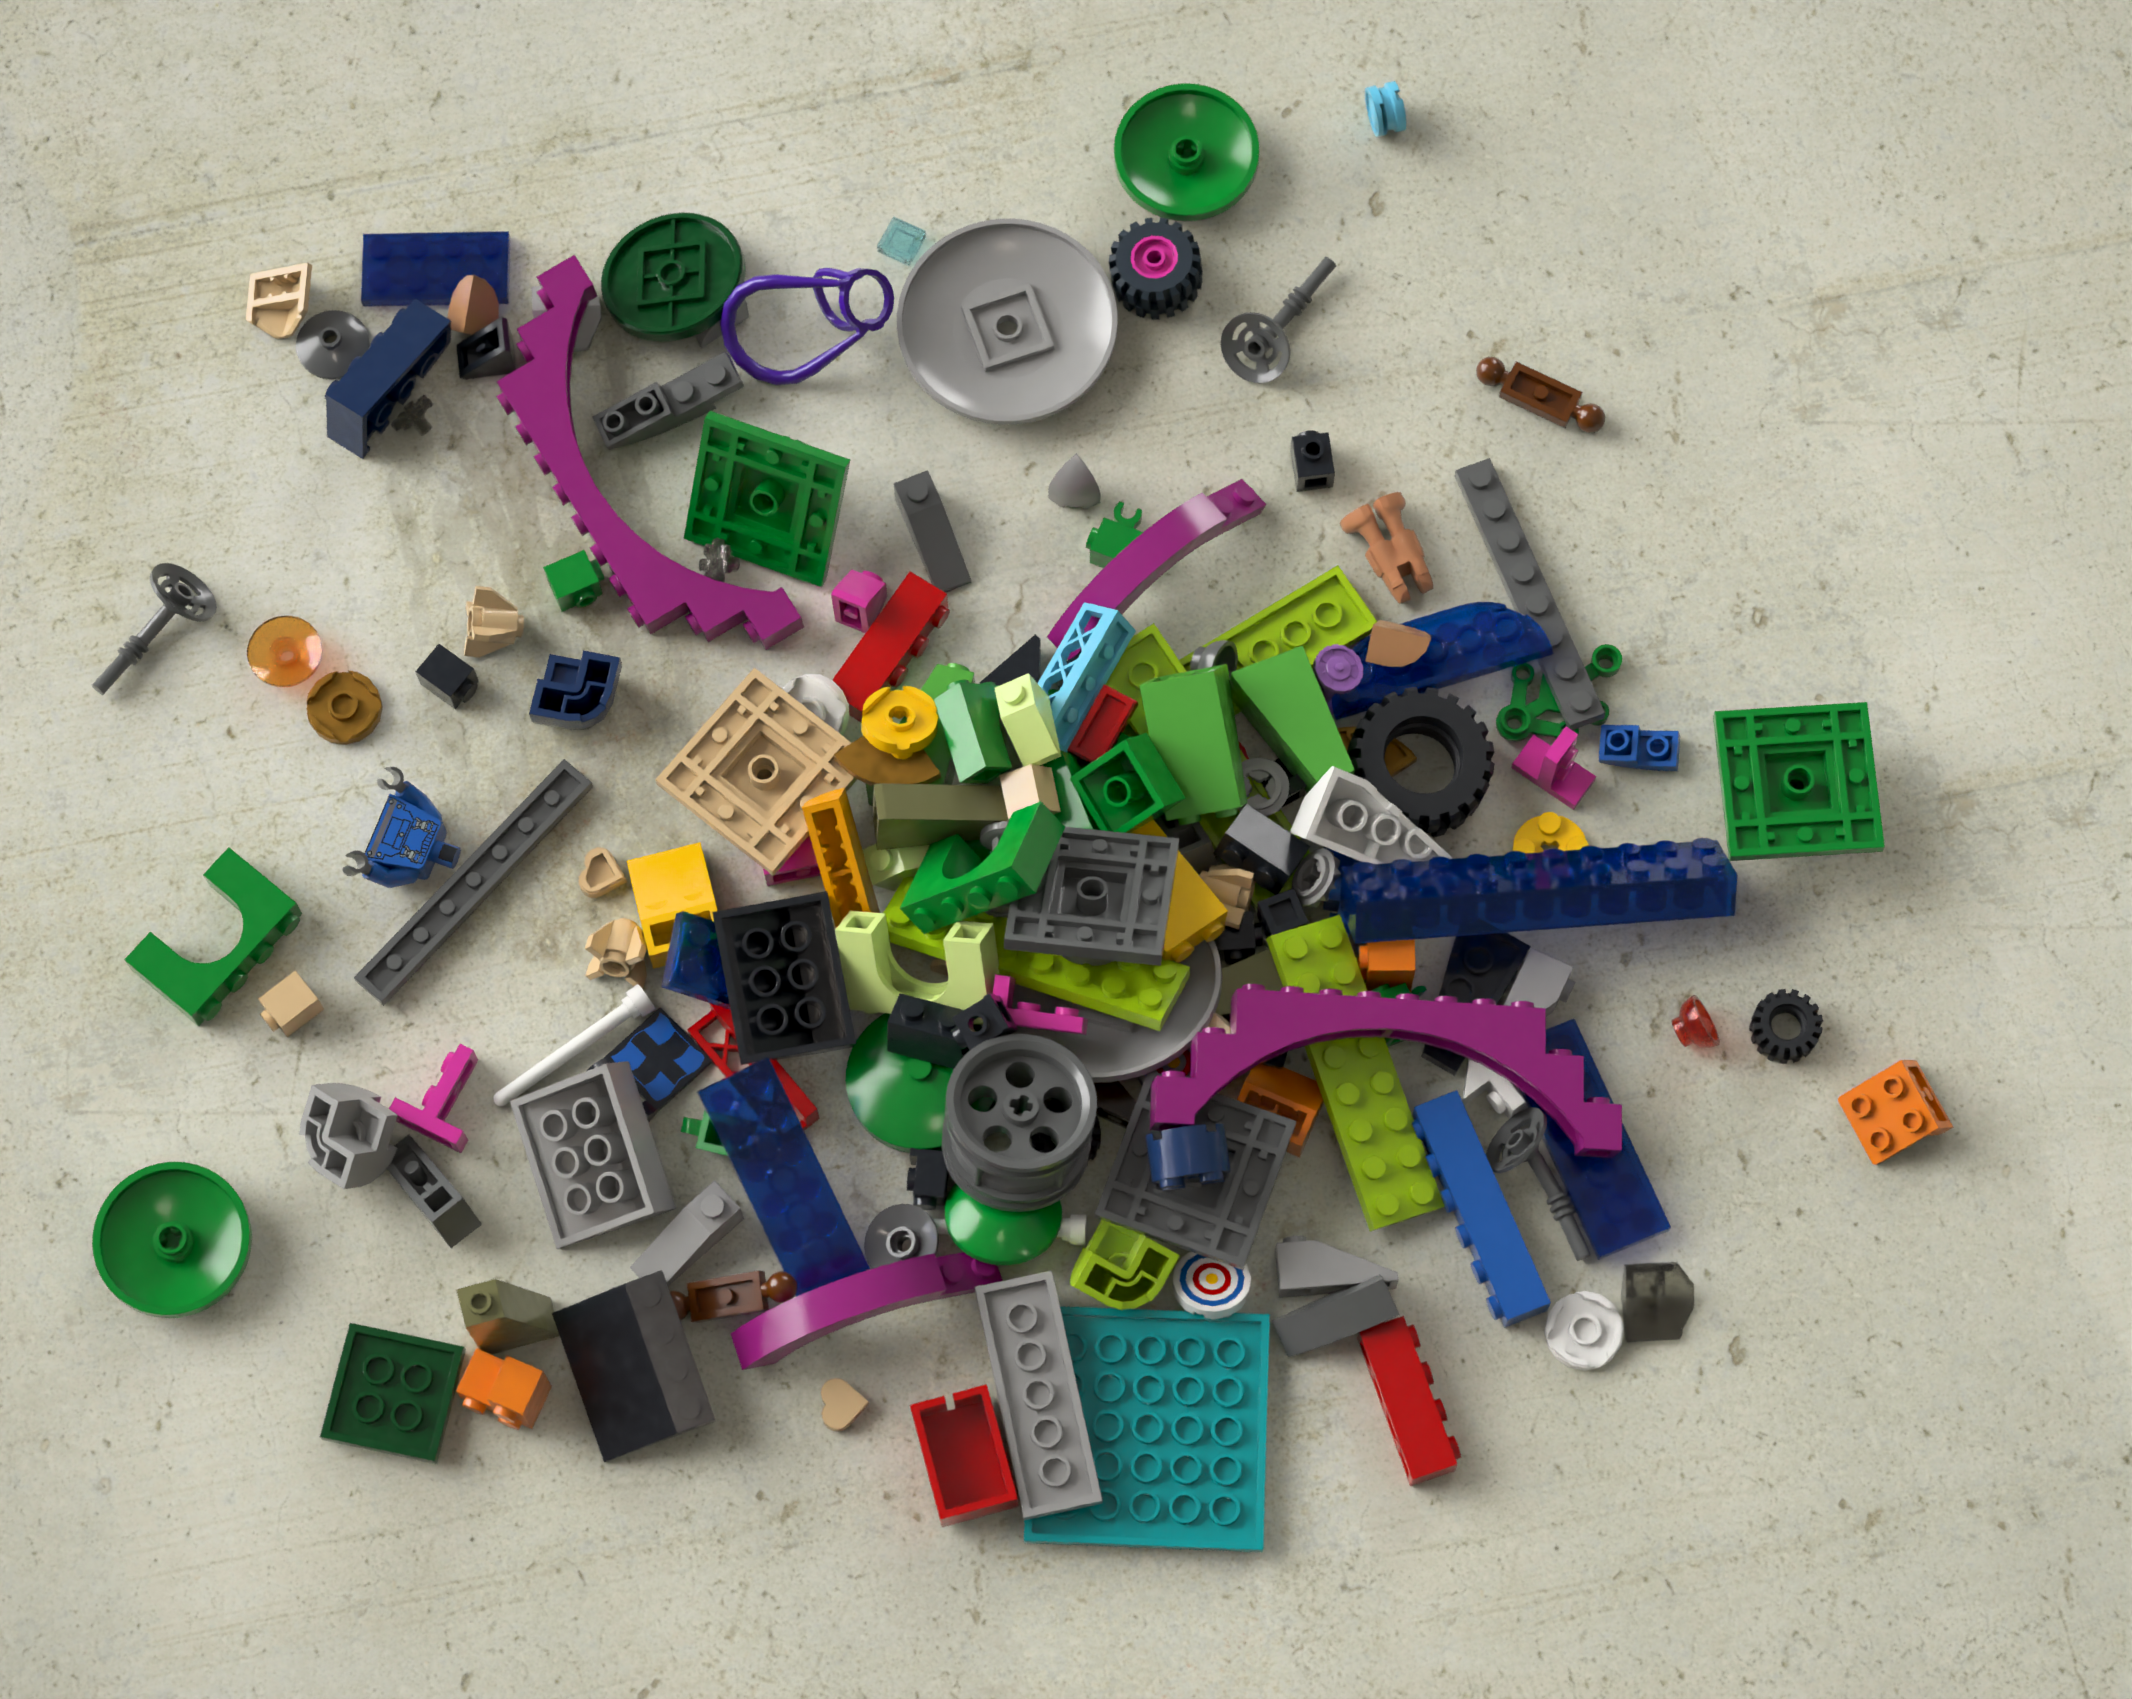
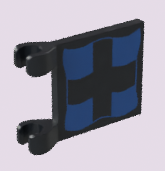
[586,1007,712,1123]

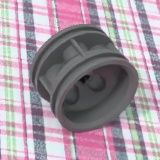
[942,1034,1097,1212]

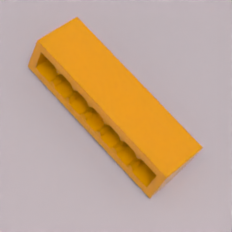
[802,787,880,928]

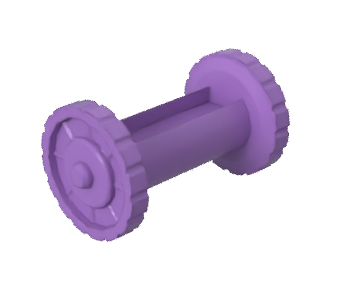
[1313,644,1363,715]

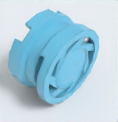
[1365,81,1407,137]

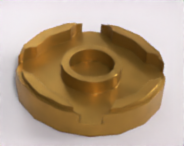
[306,671,383,745]

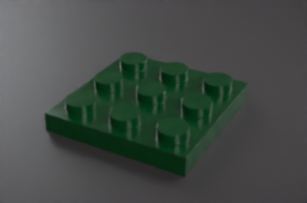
[320,1323,466,1464]

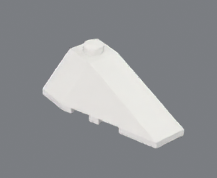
[1290,766,1452,893]

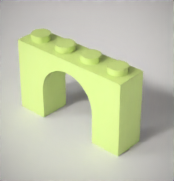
[835,910,1000,1024]

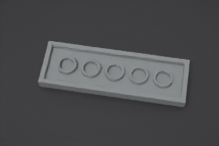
[975,1271,1102,1520]

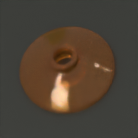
[247,615,323,687]

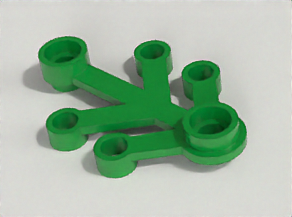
[1496,644,1622,742]

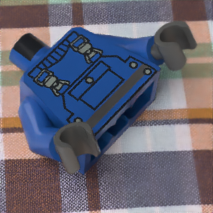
[342,767,461,888]

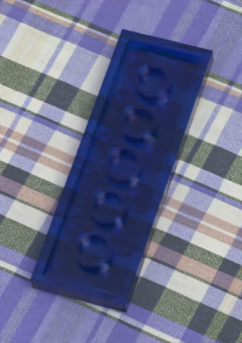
[1520,1018,1671,1260]
[697,1057,870,1297]

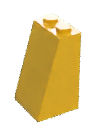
[1131,820,1228,963]

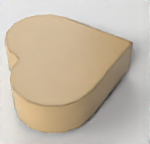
[579,847,627,898]
[821,1378,869,1432]

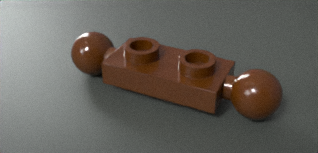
[1476,357,1605,433]
[670,1270,798,1323]

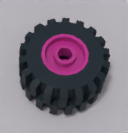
[1109,217,1203,320]

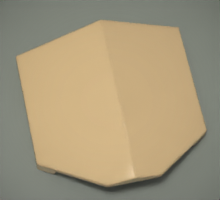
[246,263,312,339]

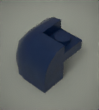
[529,650,622,730]

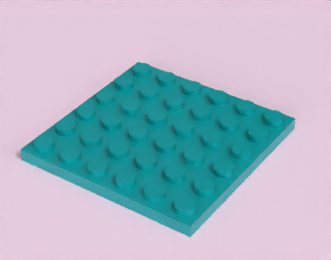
[1024,1306,1270,1552]

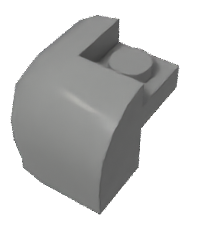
[299,1083,398,1189]

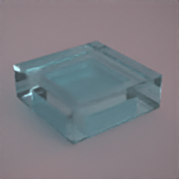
[877,216,926,266]

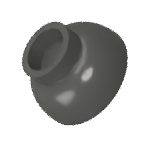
[1190,640,1238,679]

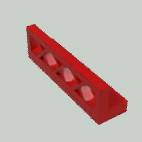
[687,994,820,1147]

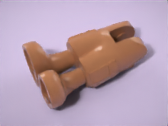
[1340,492,1433,604]

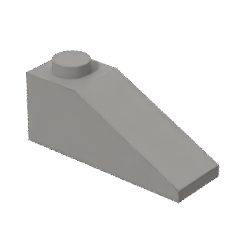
[1504,948,1575,1017]
[630,1180,744,1286]
[1275,1236,1398,1298]

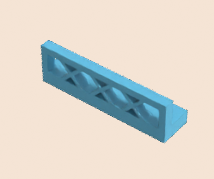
[1038,602,1136,752]

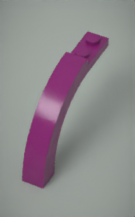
[1047,479,1267,660]
[731,1252,1003,1370]

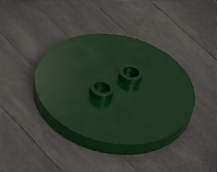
[601,213,746,342]

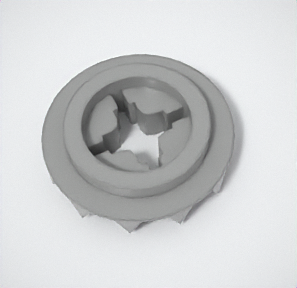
[1238,757,1289,817]
[1292,848,1341,908]

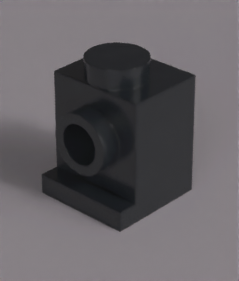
[951,993,1018,1050]
[907,1148,949,1210]

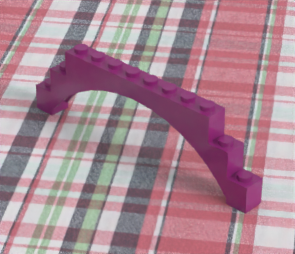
[496,254,804,650]
[1150,984,1622,1158]

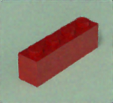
[832,571,950,723]
[1357,1316,1461,1486]

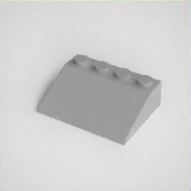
[510,1061,676,1249]

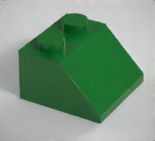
[1069,733,1186,833]

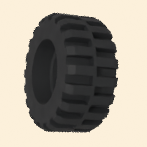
[1347,687,1495,838]

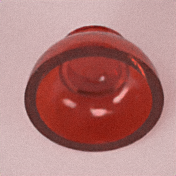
[1671,995,1720,1048]

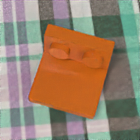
[1838,1060,1953,1165]

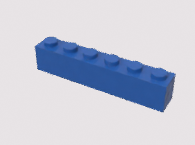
[1411,1090,1551,1328]

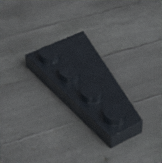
[1421,908,1531,1076]

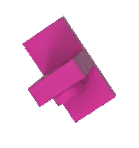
[1511,726,1596,810]
[993,975,1088,1035]
[389,1044,478,1154]

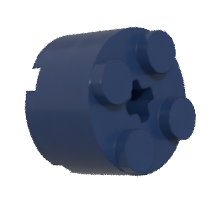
[1146,1124,1231,1191]

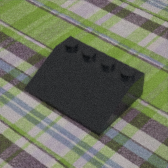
[712,891,856,1065]
[552,1270,716,1462]

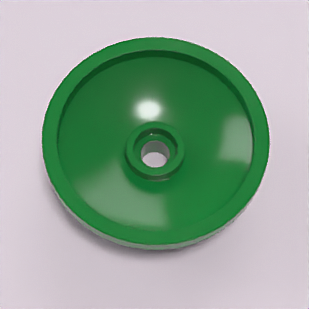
[945,1183,1062,1265]

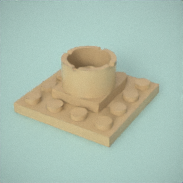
[655,668,857,876]

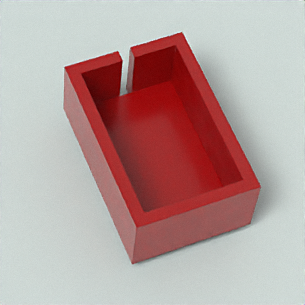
[910,1384,1018,1528]

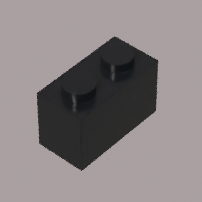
[1213,804,1310,895]
[887,993,974,1069]

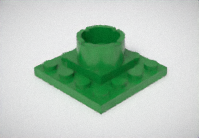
[683,411,851,587]
[1713,702,1885,861]

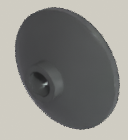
[296,310,370,379]
[864,1204,939,1269]

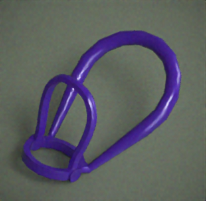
[720,267,894,386]

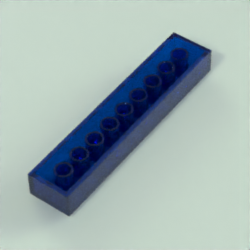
[1340,838,1738,944]

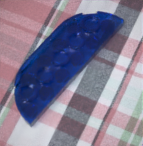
[1332,602,1554,720]

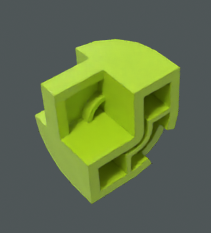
[1069,1220,1180,1310]

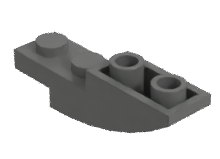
[592,351,744,450]

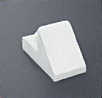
[1462,1059,1525,1119]

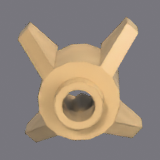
[464,586,524,657]
[1200,864,1256,929]
[585,918,647,988]

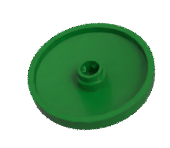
[1114,83,1259,222]
[845,1013,996,1153]
[92,1162,252,1318]

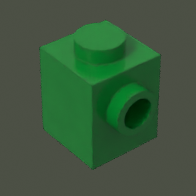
[543,550,605,612]

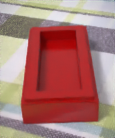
[1067,684,1139,764]

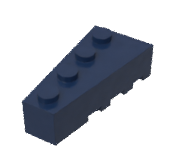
[325,299,451,459]

